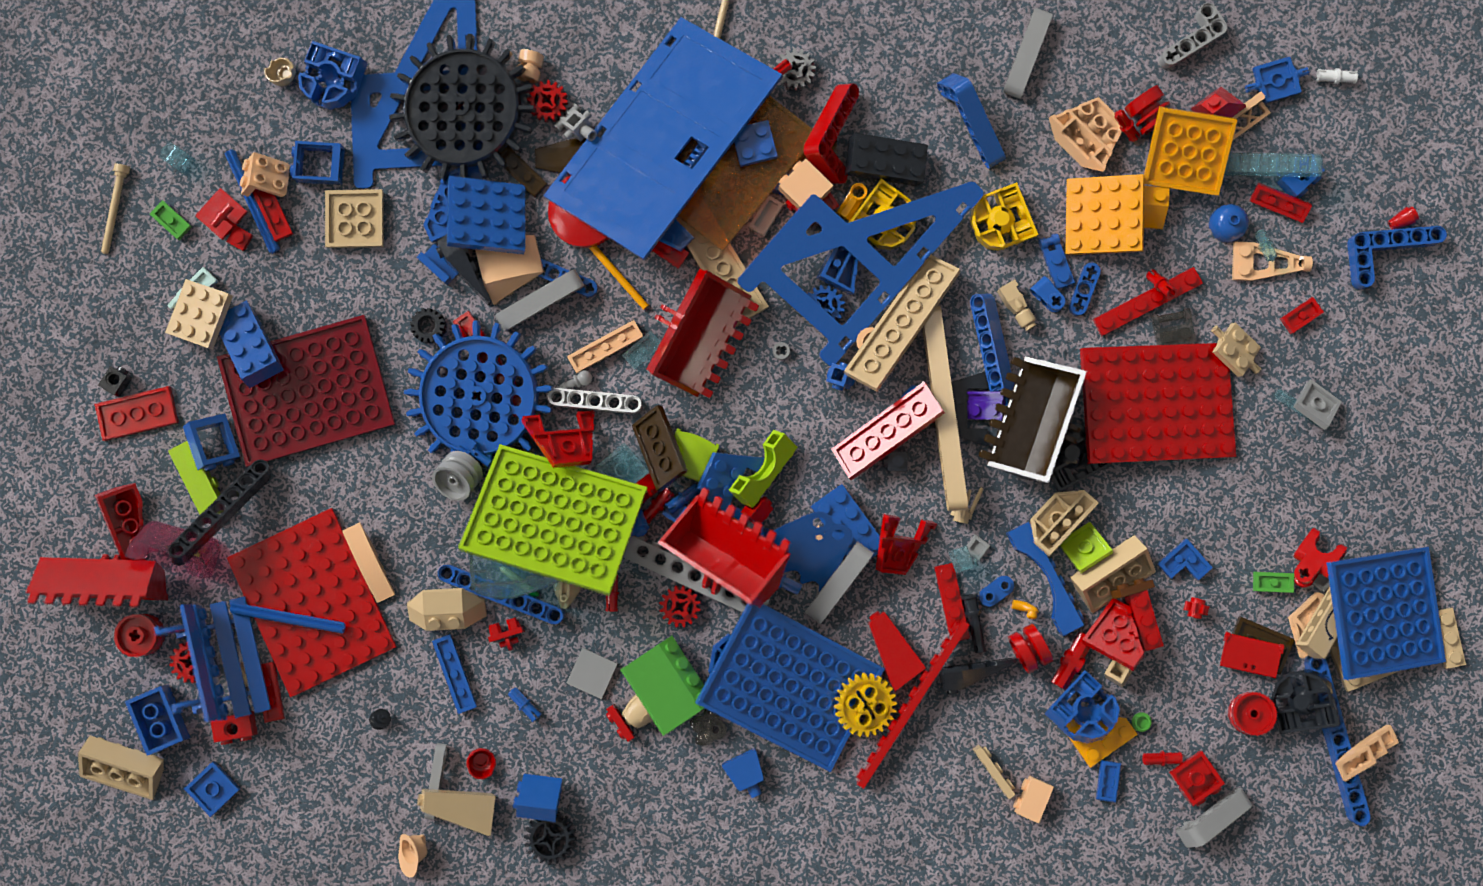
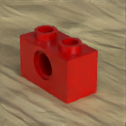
[211,711,257,745]

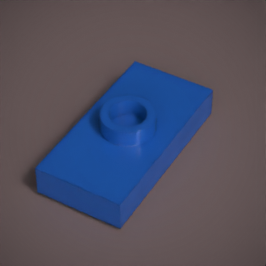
[1096,760,1121,802]

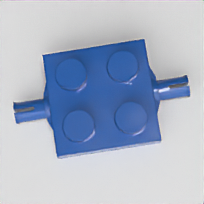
[1245,56,1309,104]

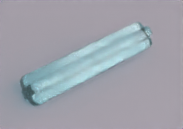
[1273,389,1320,427]

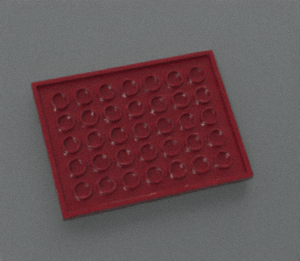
[217,315,396,467]

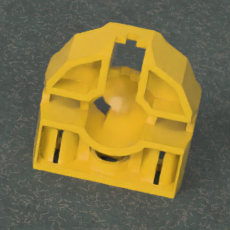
[849,179,916,250]
[970,182,1038,251]

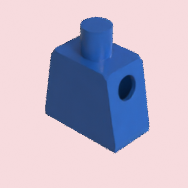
[722,748,764,798]

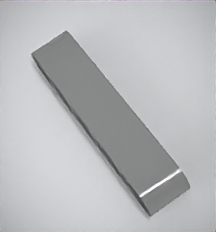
[1002,7,1053,99]
[495,269,585,332]
[805,542,873,624]

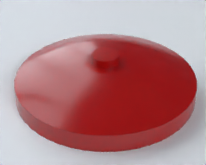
[548,176,609,248]

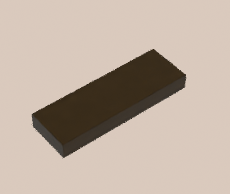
[494,146,548,198]

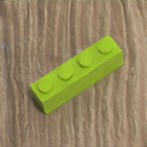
[168,441,224,515]

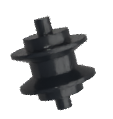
[369,708,391,730]

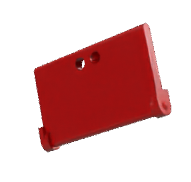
[1220,632,1284,678]

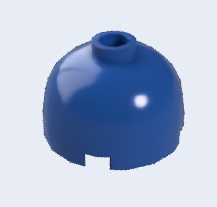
[1209,204,1249,243]

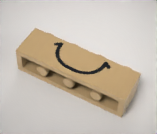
[1296,587,1337,659]

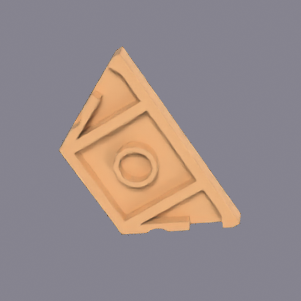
[1288,592,1324,659]

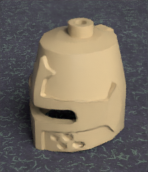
[622,694,653,728]

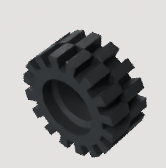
[410,308,447,344]

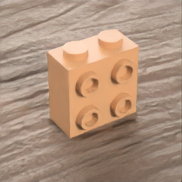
[778,159,833,209]

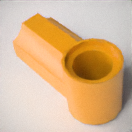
[836,183,867,221]

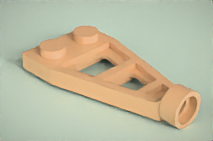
[1232,242,1313,281]

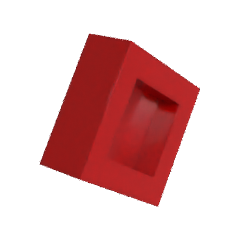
[226,226,254,251]

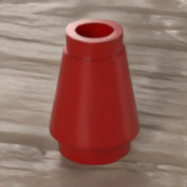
[1388,206,1419,230]

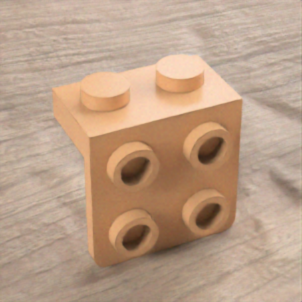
[240,152,290,197]

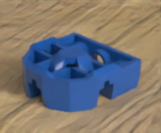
[298,41,368,110]
[1044,670,1120,744]

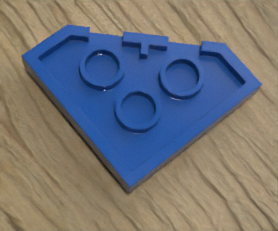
[423,168,460,243]

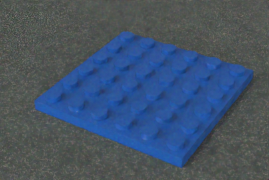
[1326,547,1446,680]

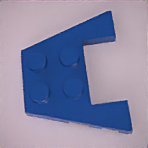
[697,452,765,520]

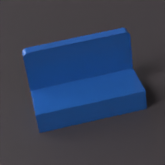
[417,244,457,285]

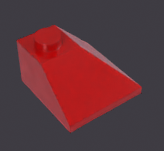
[1191,87,1246,118]

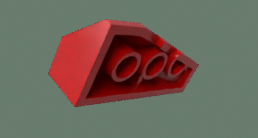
[94,483,145,560]

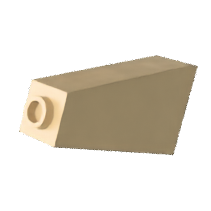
[417,789,495,836]

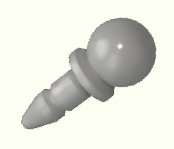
[558,370,592,389]

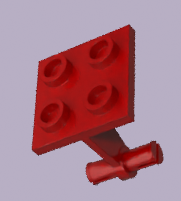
[195,188,248,240]

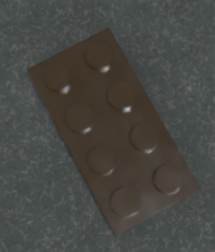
[632,405,688,491]

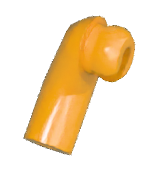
[1011,600,1039,619]

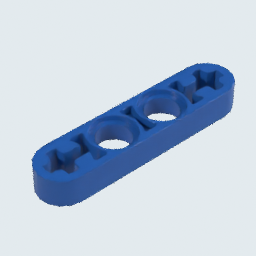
[538,259,598,298]

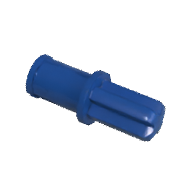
[665,483,701,514]
[779,574,802,595]
[508,687,542,723]

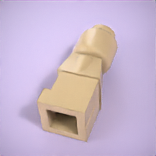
[997,280,1036,331]

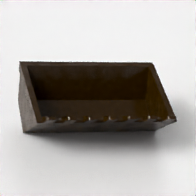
[979,356,1087,484]

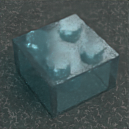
[595,442,650,484]

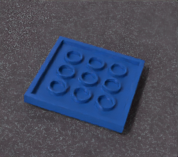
[447,176,525,255]

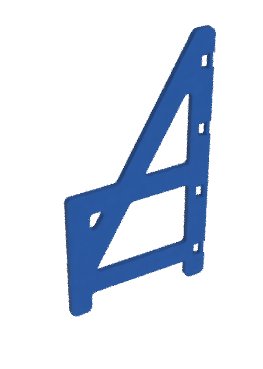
[350,0,483,189]
[737,182,983,366]

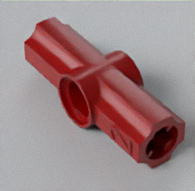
[1050,632,1090,690]

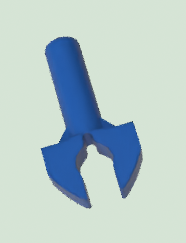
[458,439,492,467]

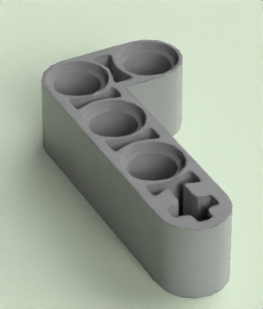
[1158,3,1227,69]
[1175,788,1253,847]

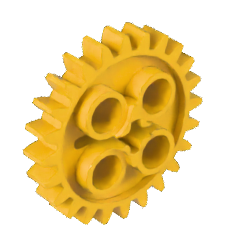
[834,673,897,737]

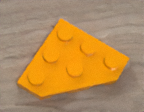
[1066,717,1138,768]

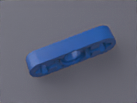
[1069,263,1100,316]

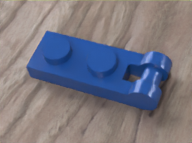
[1038,233,1075,289]

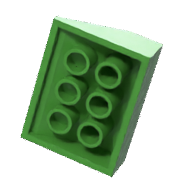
[620,636,704,736]

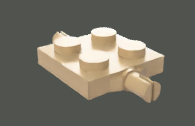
[1211,322,1261,377]

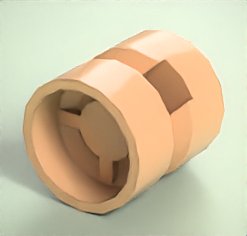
[516,49,544,84]

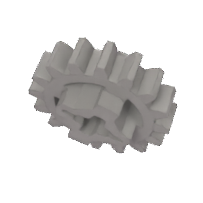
[776,48,816,91]

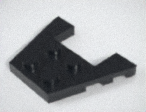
[929,372,988,446]

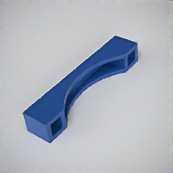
[1006,522,1084,636]

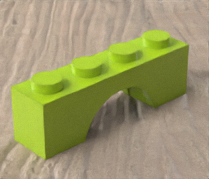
[729,430,798,508]

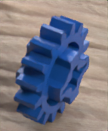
[807,285,845,320]

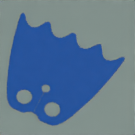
[764,511,852,592]

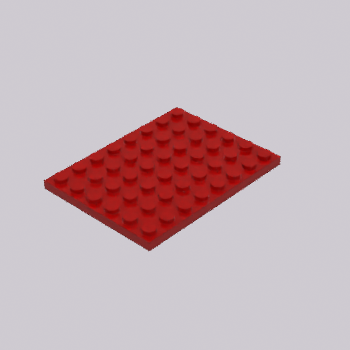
[1080,343,1236,464]
[227,508,397,698]

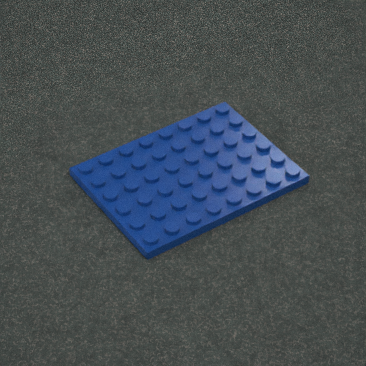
[695,603,885,772]

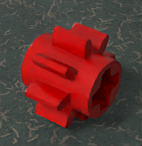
[1183,597,1209,619]

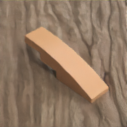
[343,522,395,603]
[1335,725,1399,781]

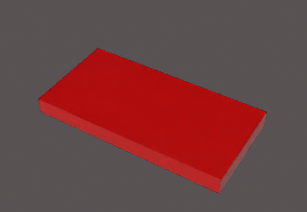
[94,386,179,441]

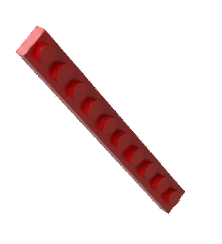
[856,619,970,789]

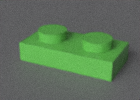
[150,200,192,240]
[1253,572,1294,593]

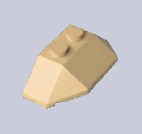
[1030,490,1099,556]
[407,588,487,631]

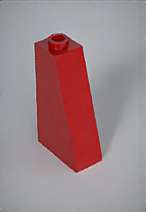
[867,611,926,691]

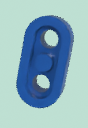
[979,576,1014,606]

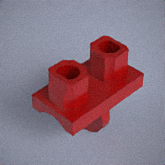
[488,617,525,651]

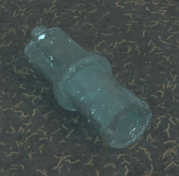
[1255,230,1277,262]

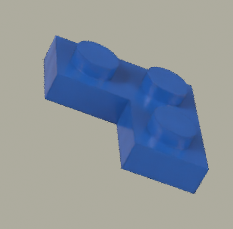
[1157,539,1213,580]

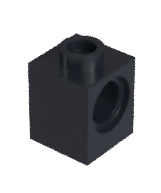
[98,366,132,397]

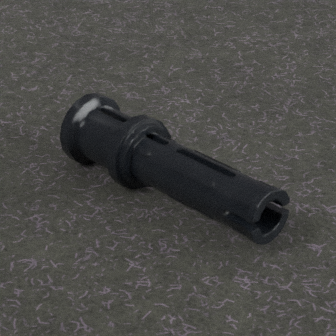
[961,593,987,653]

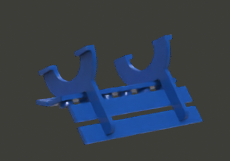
[154,596,271,722]

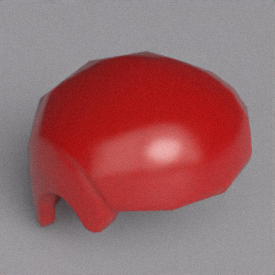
[466,748,496,780]

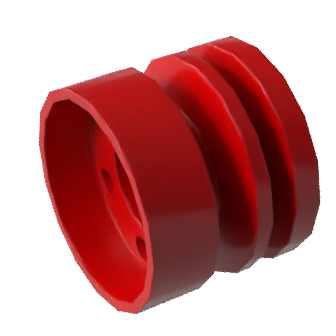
[1124,85,1174,135]

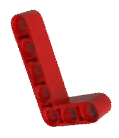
[804,83,859,184]

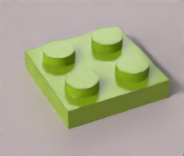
[1060,522,1113,574]

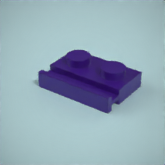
[967,391,1005,420]

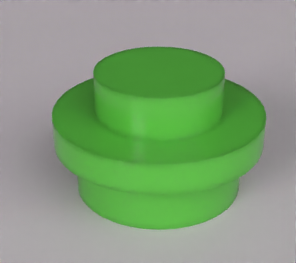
[1132,712,1151,732]

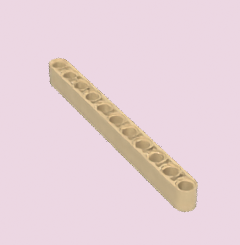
[922,306,968,511]

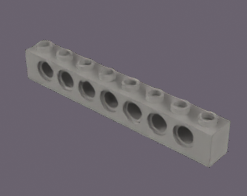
[623,536,770,612]

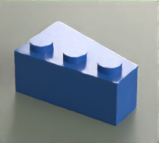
[816,246,858,295]

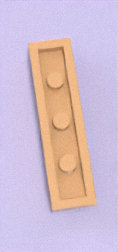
[567,320,643,374]

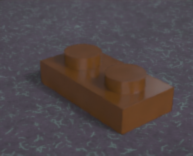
[1110,578,1155,599]

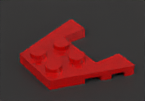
[521,410,595,468]
[876,514,937,575]

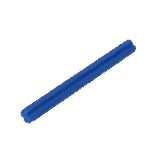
[225,149,280,253]
[230,602,346,633]

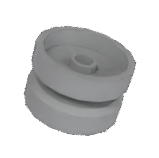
[432,451,483,501]

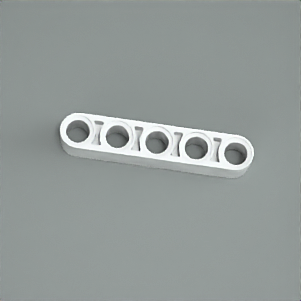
[548,388,642,414]

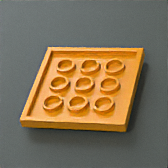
[1144,106,1237,196]
[1065,174,1145,255]

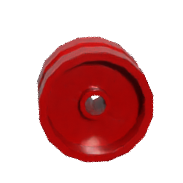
[114,614,165,657]
[1008,623,1053,674]
[1228,692,1277,735]

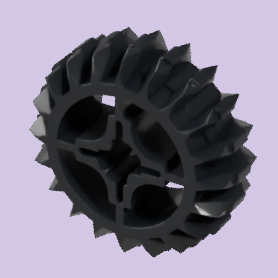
[524,812,577,865]

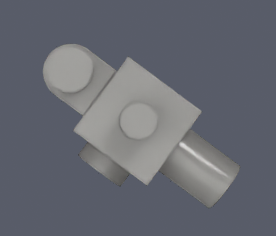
[553,103,597,141]

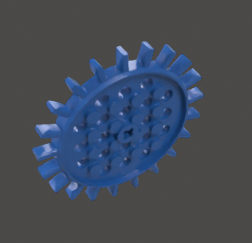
[404,320,553,469]

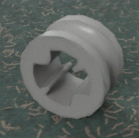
[773,342,790,360]

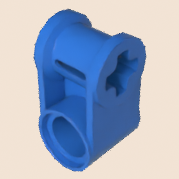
[1030,276,1065,313]

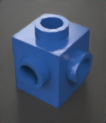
[826,362,855,391]

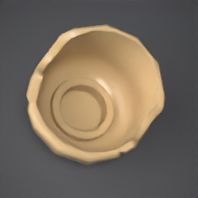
[264,58,296,87]

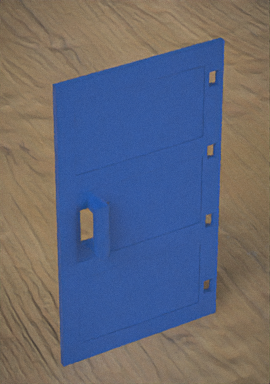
[543,17,783,260]

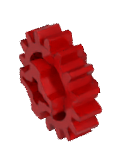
[527,80,568,123]
[659,586,701,627]
[169,641,196,683]

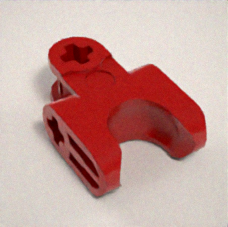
[1293,528,1347,588]

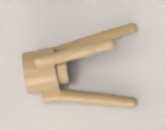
[951,487,983,524]

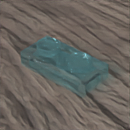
[622,330,661,370]

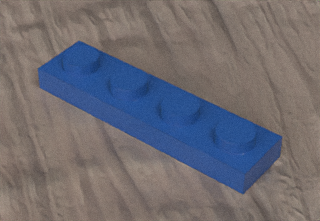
[432,634,478,714]

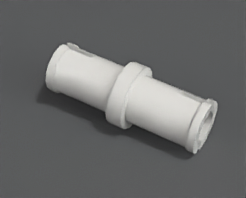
[1316,68,1358,84]

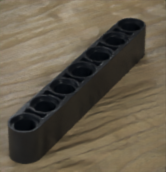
[168,460,271,566]

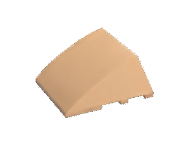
[1049,97,1122,172]
[475,235,544,305]

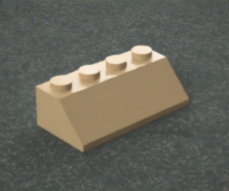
[1070,535,1156,614]
[78,736,164,800]

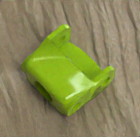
[674,428,720,482]

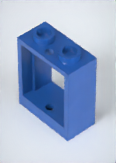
[290,141,345,185]
[183,413,240,471]

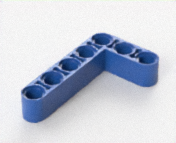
[937,73,1006,169]
[1347,226,1447,290]

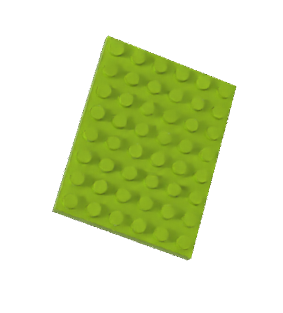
[458,444,647,596]

